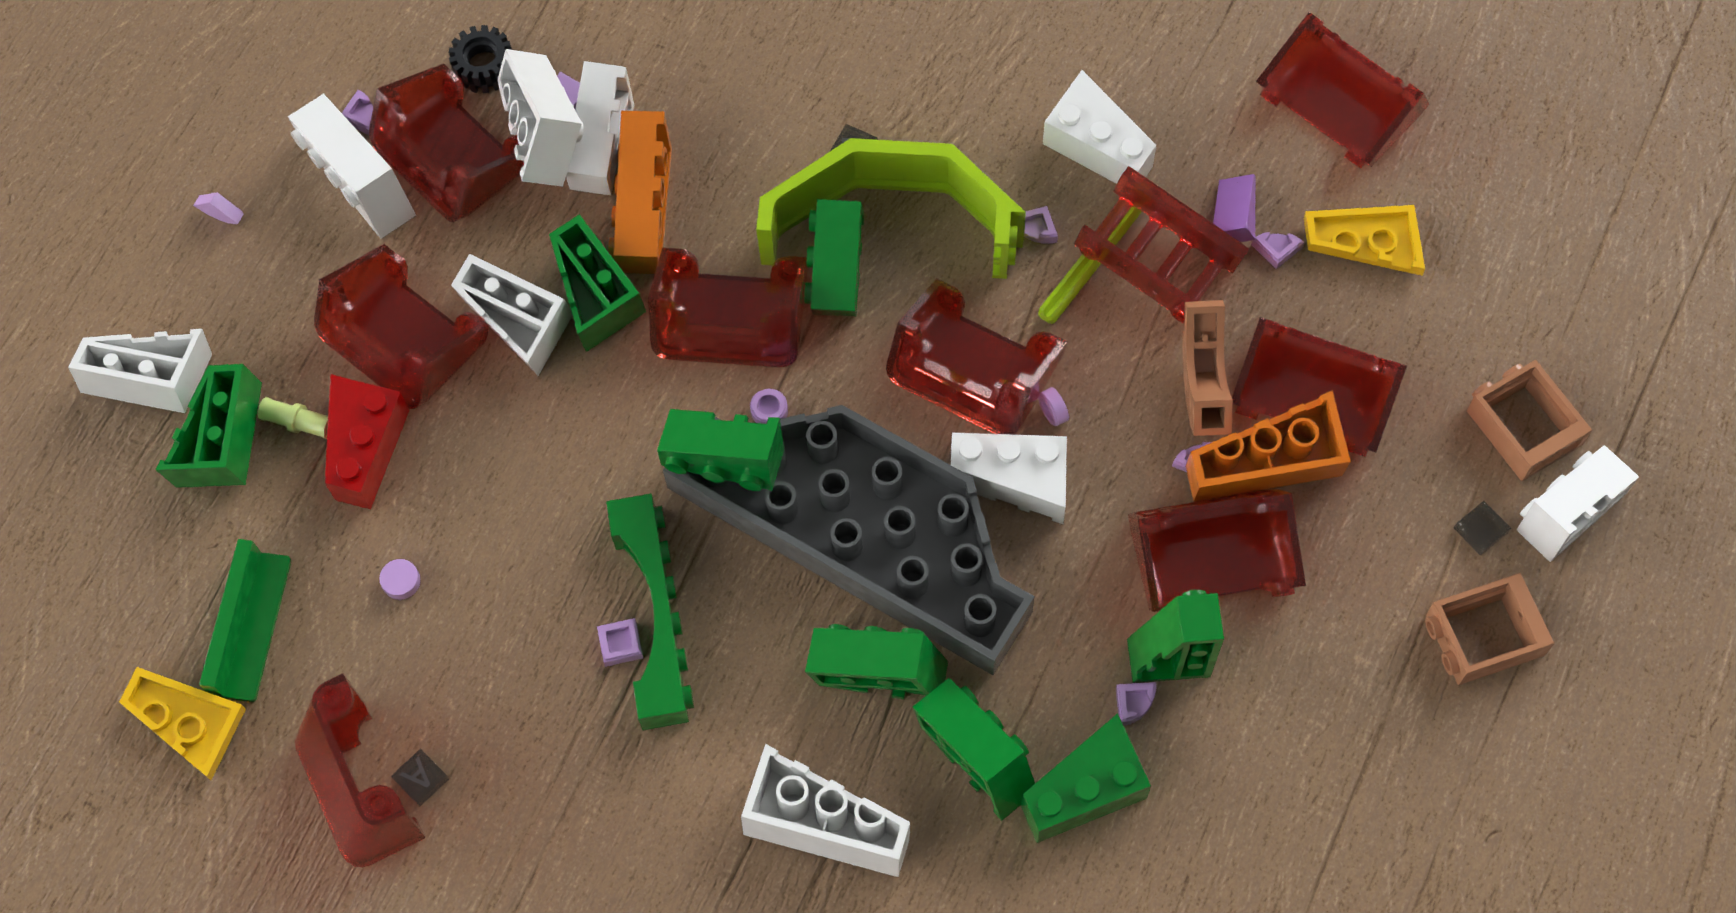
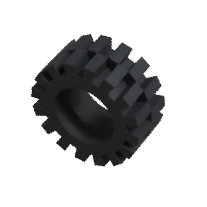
[448,25,512,94]

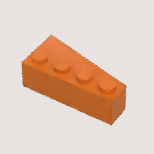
[608,110,672,274]
[1185,390,1351,502]

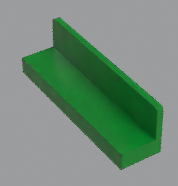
[199,539,292,702]

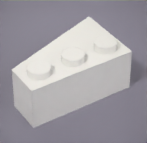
[451,254,573,376]
[1516,445,1639,562]

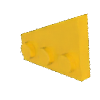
[1303,205,1425,276]
[119,667,246,780]

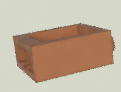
[1467,360,1592,482]
[1425,573,1554,686]

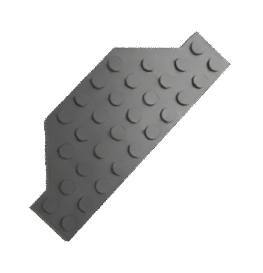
[663,405,1035,675]

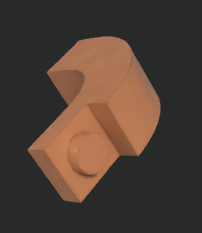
[1182,300,1233,436]

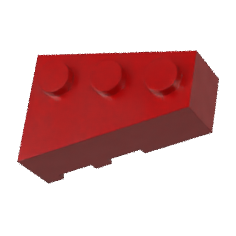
[325,374,410,510]

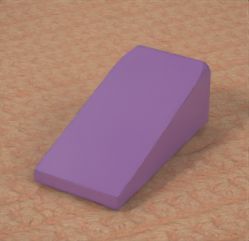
[1213,174,1256,246]

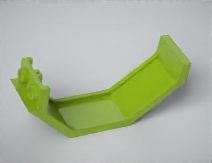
[756,138,1026,279]

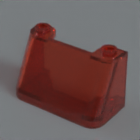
[1256,12,1429,169]
[369,64,524,223]
[314,244,490,409]
[648,247,808,368]
[886,278,1068,435]
[1232,317,1407,457]
[1128,489,1306,613]
[295,673,425,868]

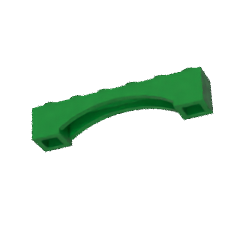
[606,493,694,730]

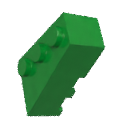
[804,199,865,317]
[549,214,647,352]
[155,364,262,488]
[657,409,784,491]
[1127,590,1224,683]
[805,624,949,700]
[912,678,1035,821]
[1021,713,1151,843]

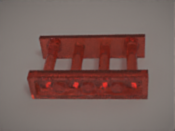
[1074,166,1249,323]

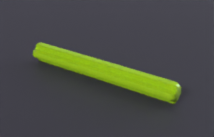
[1038,184,1153,324]

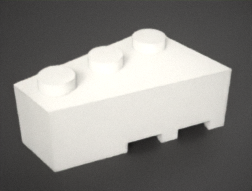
[566,61,634,196]
[1043,70,1156,192]
[68,329,212,413]
[951,433,1067,524]

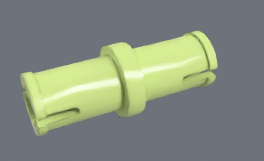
[258,397,328,439]

